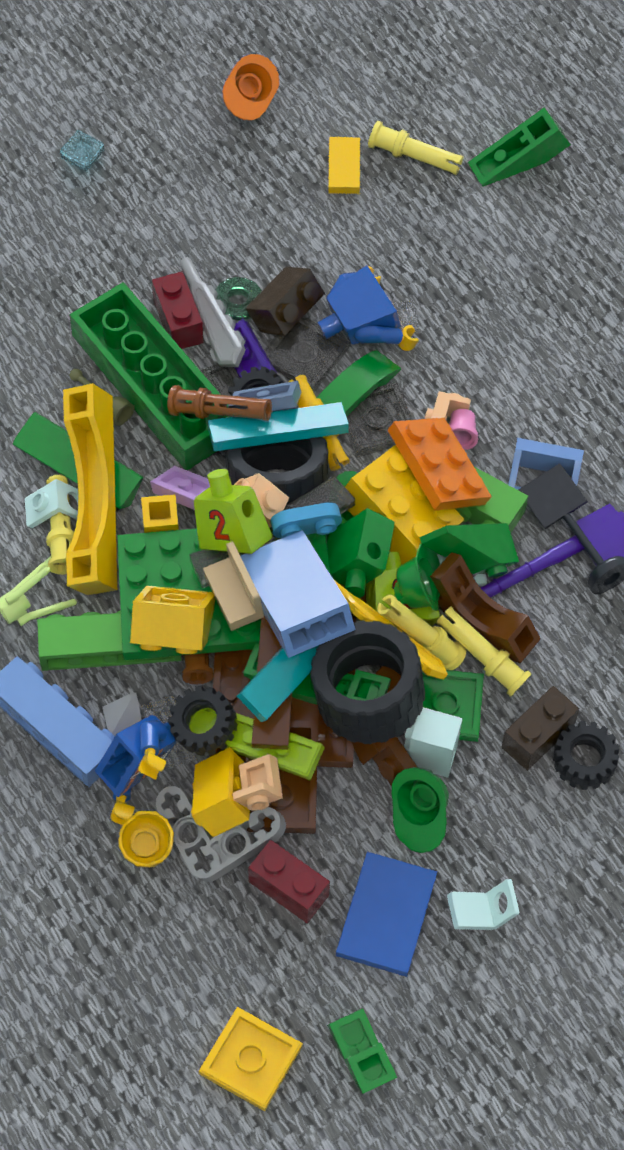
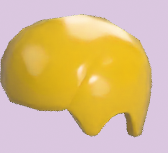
[118,811,174,867]

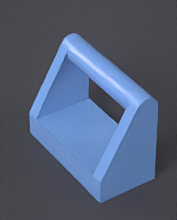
[508,438,584,490]

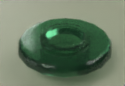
[215,277,262,320]

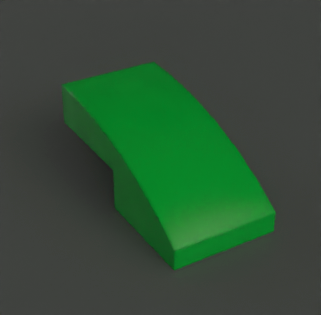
[327,1008,397,1094]

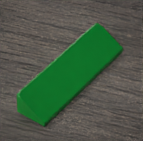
[13,412,144,509]

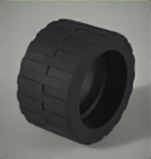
[225,437,328,511]
[310,621,425,744]

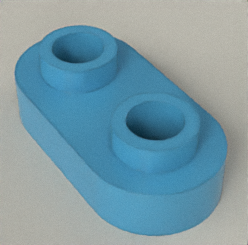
[270,503,342,538]

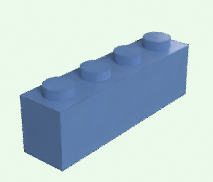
[0,656,115,787]

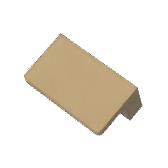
[203,541,264,631]

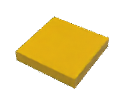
[199,1007,303,1111]

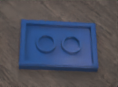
[336,851,437,977]

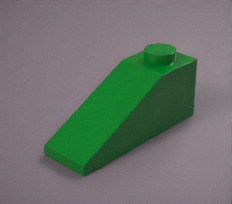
[468,107,571,187]
[420,523,519,578]

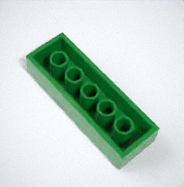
[69,282,231,470]

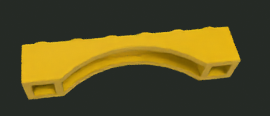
[63,383,118,595]

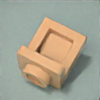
[425,391,471,420]
[234,473,289,528]
[232,754,283,810]

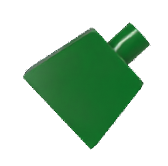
[327,508,395,598]

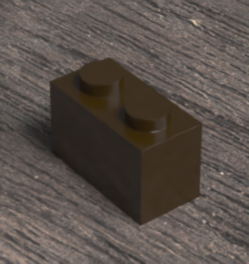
[245,267,325,336]
[501,686,580,771]

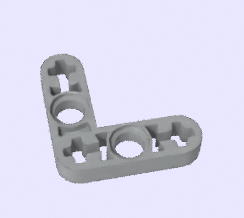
[156,786,286,882]

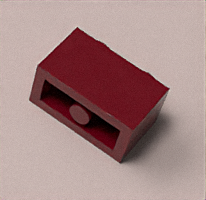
[152,271,204,349]
[248,839,330,924]

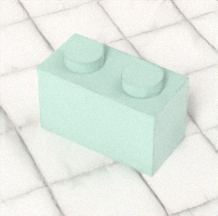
[404,707,462,778]

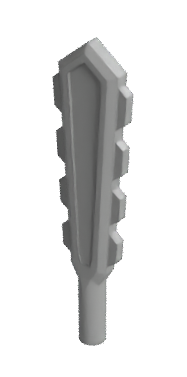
[180,257,246,367]

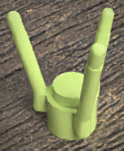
[0,556,77,626]

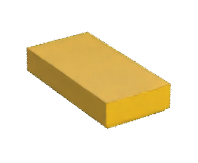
[328,137,360,194]

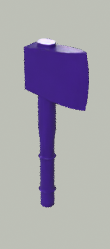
[481,504,624,598]

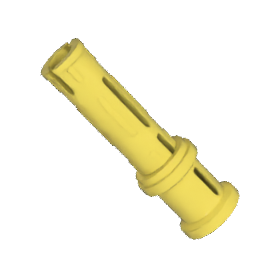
[368,121,463,175]
[46,475,74,575]
[377,595,466,670]
[436,606,532,697]

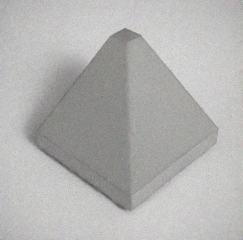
[102,692,142,736]

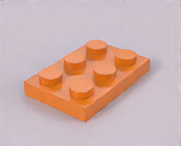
[388,418,492,511]

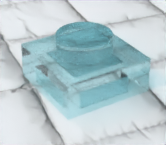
[60,130,104,171]

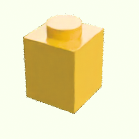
[141,494,179,533]

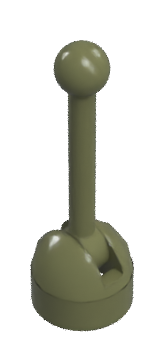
[70,368,134,426]

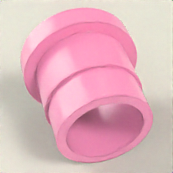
[449,409,478,450]

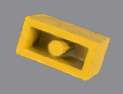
[191,747,250,837]

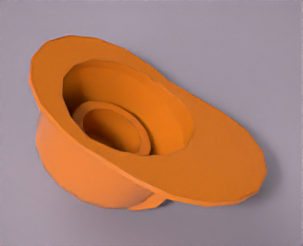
[222,54,279,121]

